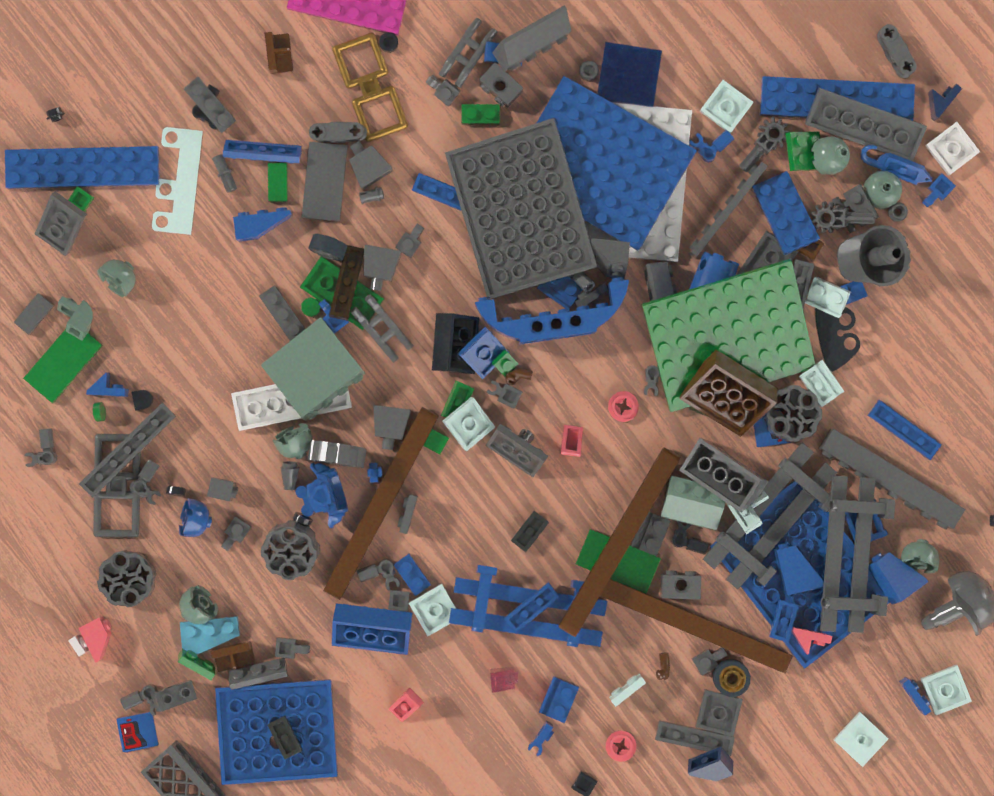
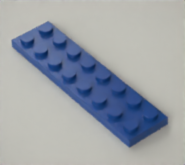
[760,76,915,121]
[5,146,159,189]

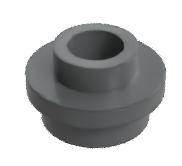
[888,202,908,222]

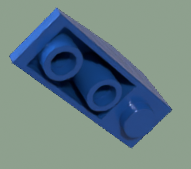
[233,207,293,242]

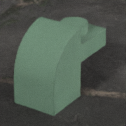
[57,296,93,340]

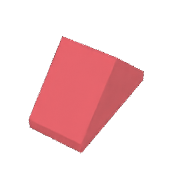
[560,425,583,457]

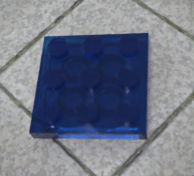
[597,42,662,107]

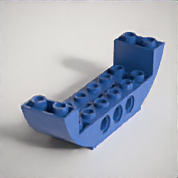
[475,277,629,345]

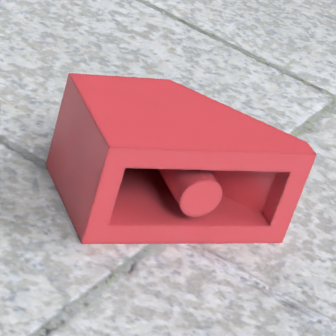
[78,616,112,663]

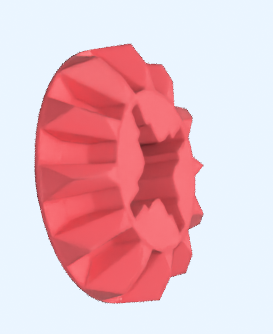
[608,391,639,422]
[606,730,636,762]

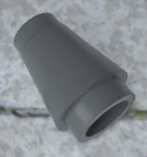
[280,461,300,490]

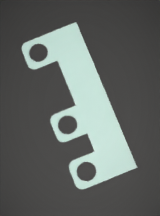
[152,127,203,235]

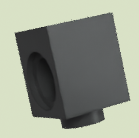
[207,477,238,502]

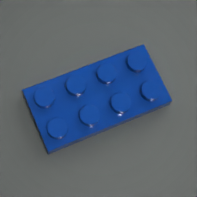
[752,171,820,255]

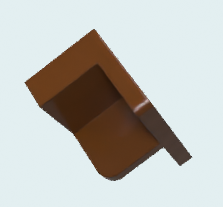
[264,32,293,74]
[210,641,255,672]

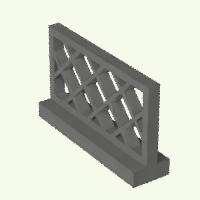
[141,740,226,796]

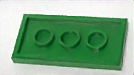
[300,256,384,330]
[23,329,103,403]
[575,529,661,594]

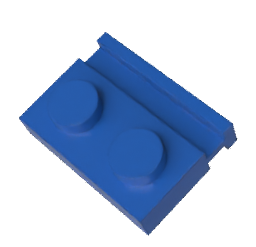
[537,276,583,309]
[539,676,579,723]

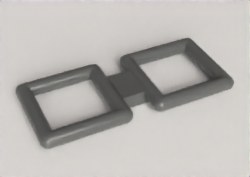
[93,434,141,538]

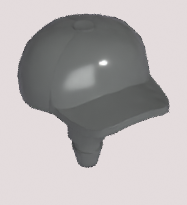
[837,225,911,286]
[921,571,994,636]

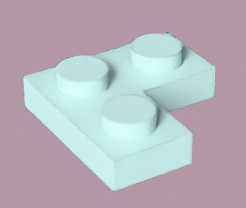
[725,490,769,534]

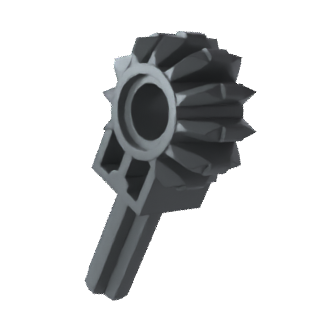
[739,117,790,172]
[811,201,876,233]

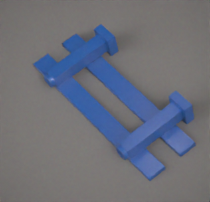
[449,565,607,647]

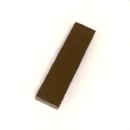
[329,245,364,321]

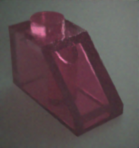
[490,667,518,693]

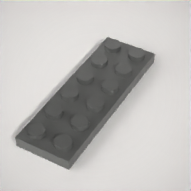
[805,87,927,161]

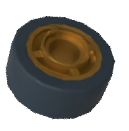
[713,659,751,697]

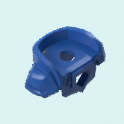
[296,463,348,528]

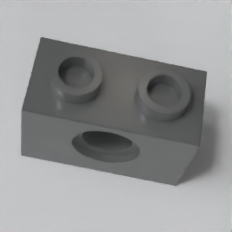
[479,63,523,108]
[660,570,701,599]
[151,680,197,712]

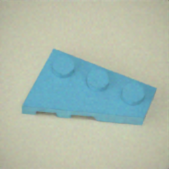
[180,616,240,655]

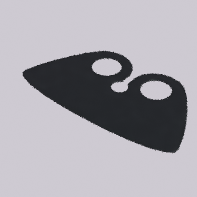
[815,307,860,372]

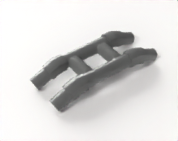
[439,18,498,88]
[350,294,414,363]

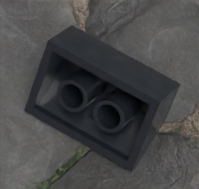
[432,313,479,374]

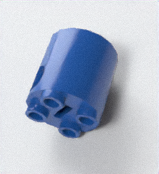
[690,252,739,289]

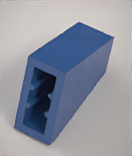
[774,542,824,595]
[868,552,928,605]

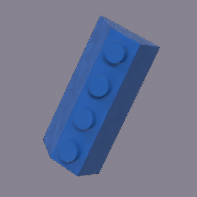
[332,603,412,655]

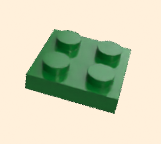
[785,131,820,171]

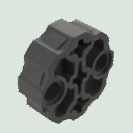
[763,385,822,442]
[308,440,367,468]
[261,520,320,580]
[97,550,157,607]

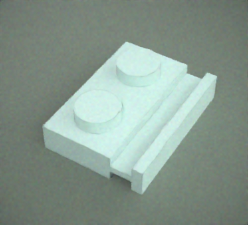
[805,277,851,318]
[799,360,844,408]
[609,674,646,707]

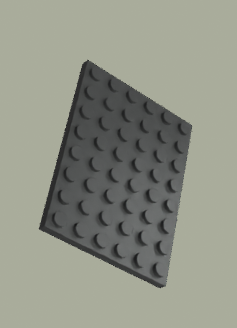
[445,118,598,299]

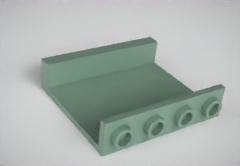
[261,317,365,421]

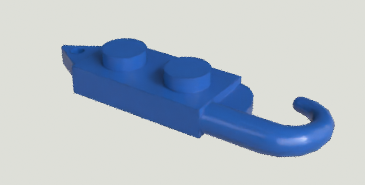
[860,145,933,185]

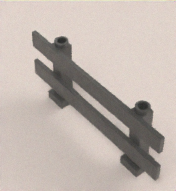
[702,442,838,589]
[820,475,895,633]

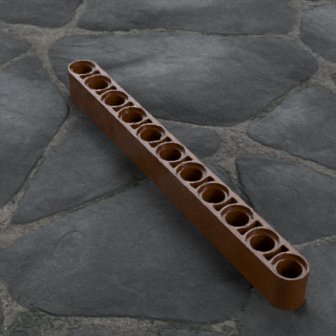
[323,407,439,600]
[558,447,681,637]
[600,579,793,674]

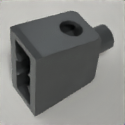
[349,141,393,190]
[364,245,402,291]
[374,405,411,450]

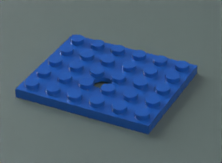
[215,679,338,785]

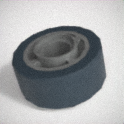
[308,234,347,261]

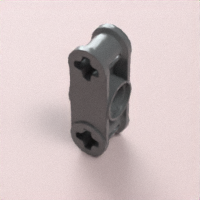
[877,24,917,78]
[309,122,367,143]

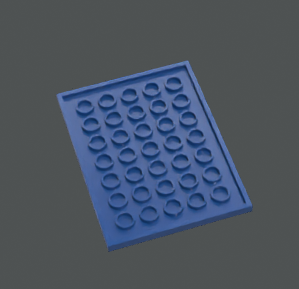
[537,76,697,252]
[709,481,890,669]

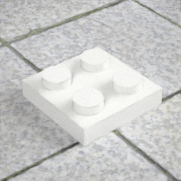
[925,122,980,176]

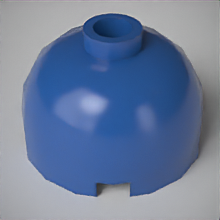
[179,498,212,537]

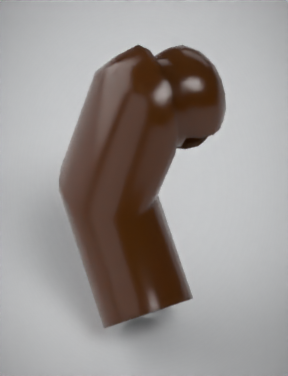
[505,367,533,386]
[656,652,670,680]

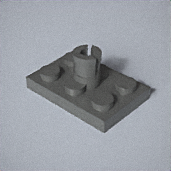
[35,191,87,256]
[486,424,548,477]

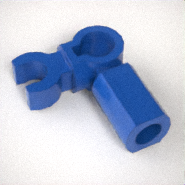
[689,130,734,162]

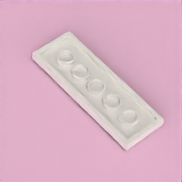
[231,384,352,431]

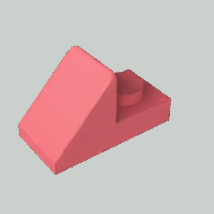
[792,627,832,655]
[389,688,424,722]

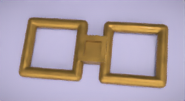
[332,32,408,142]

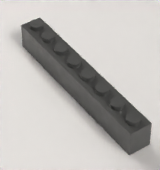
[818,429,966,530]

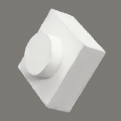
[68,635,89,656]

